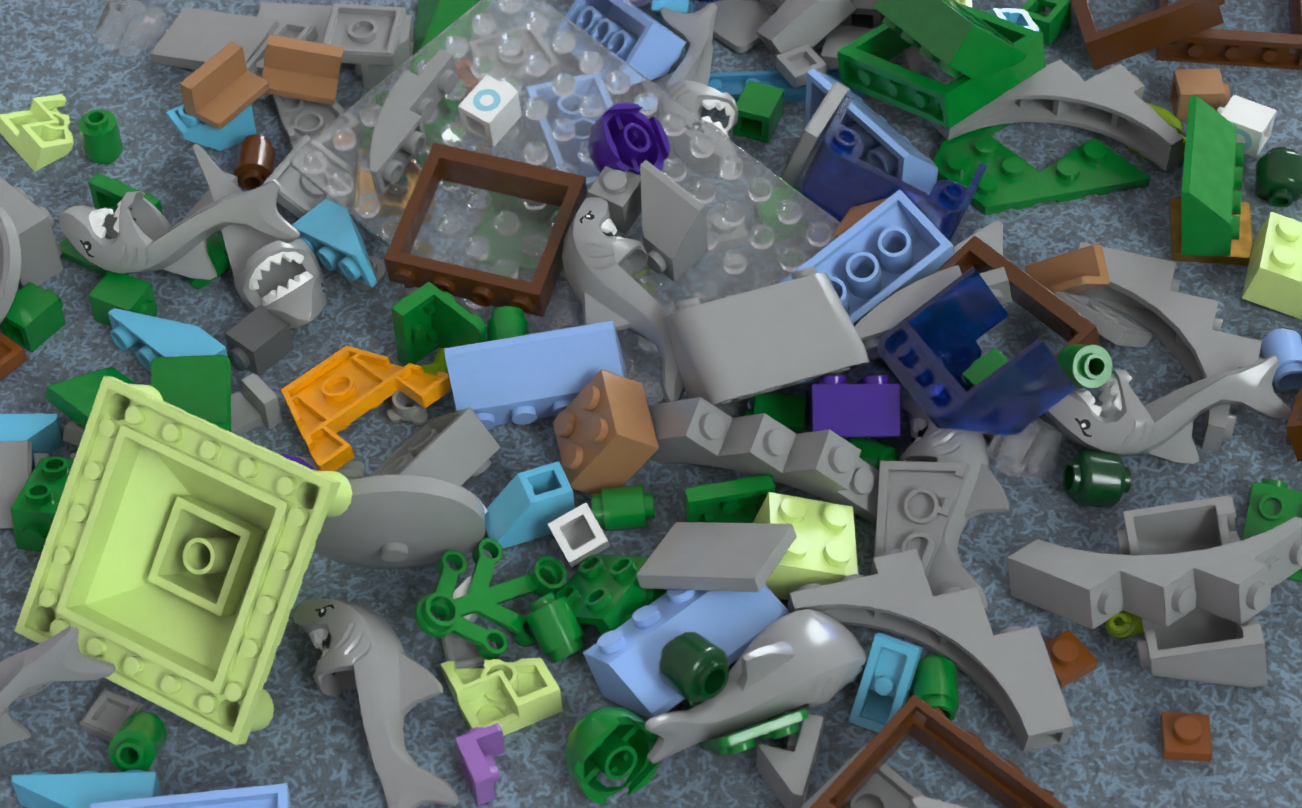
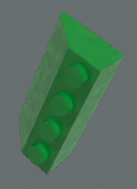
[873,0,1028,80]
[1181,96,1244,256]

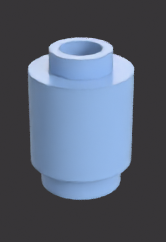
[1260,328,1302,390]

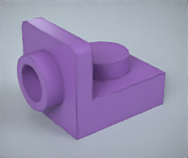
[455,723,505,806]

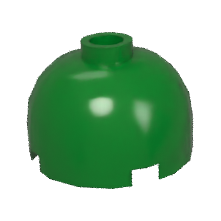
[564,707,659,805]

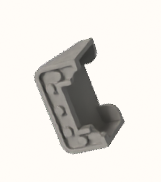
[664,267,869,407]
[1117,495,1267,688]

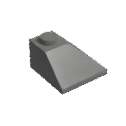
[640,160,708,282]

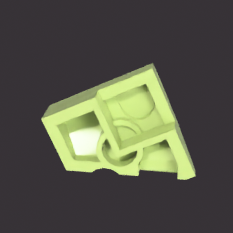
[0,94,74,171]
[441,658,563,736]

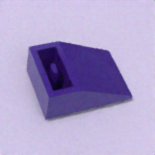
[805,376,900,438]

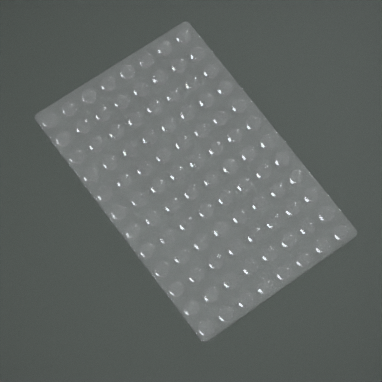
[289,0,840,405]

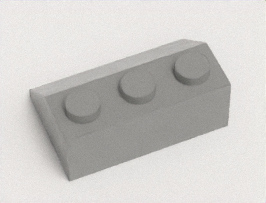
[368,407,500,487]

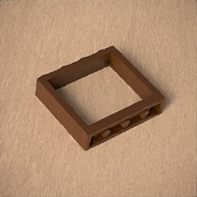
[1071,0,1225,70]
[1154,0,1302,70]
[384,143,588,317]
[877,235,1100,447]
[810,694,1068,808]

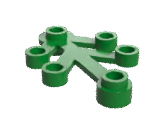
[414,538,567,660]

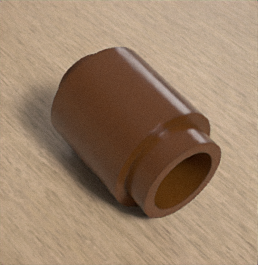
[234,134,275,190]

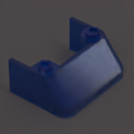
[792,95,987,241]
[877,266,1076,436]

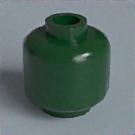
[1255,147,1302,207]
[1063,450,1131,507]
[659,632,729,702]

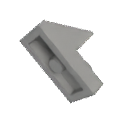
[756,713,824,808]

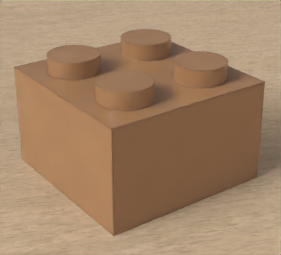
[553,369,659,494]

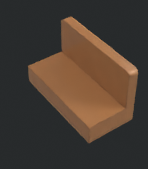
[262,34,344,105]
[180,41,269,129]
[1017,244,1110,305]

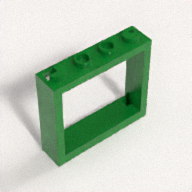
[837,2,1046,129]

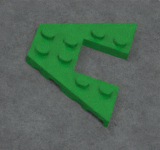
[933,123,1150,215]

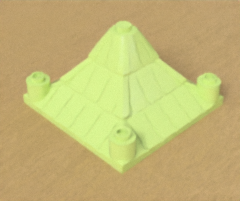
[15,376,352,745]

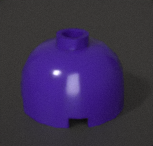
[588,102,670,176]

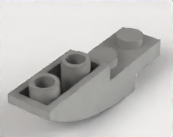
[370,49,458,196]
[855,265,1012,360]

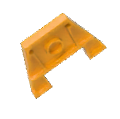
[281,345,452,471]

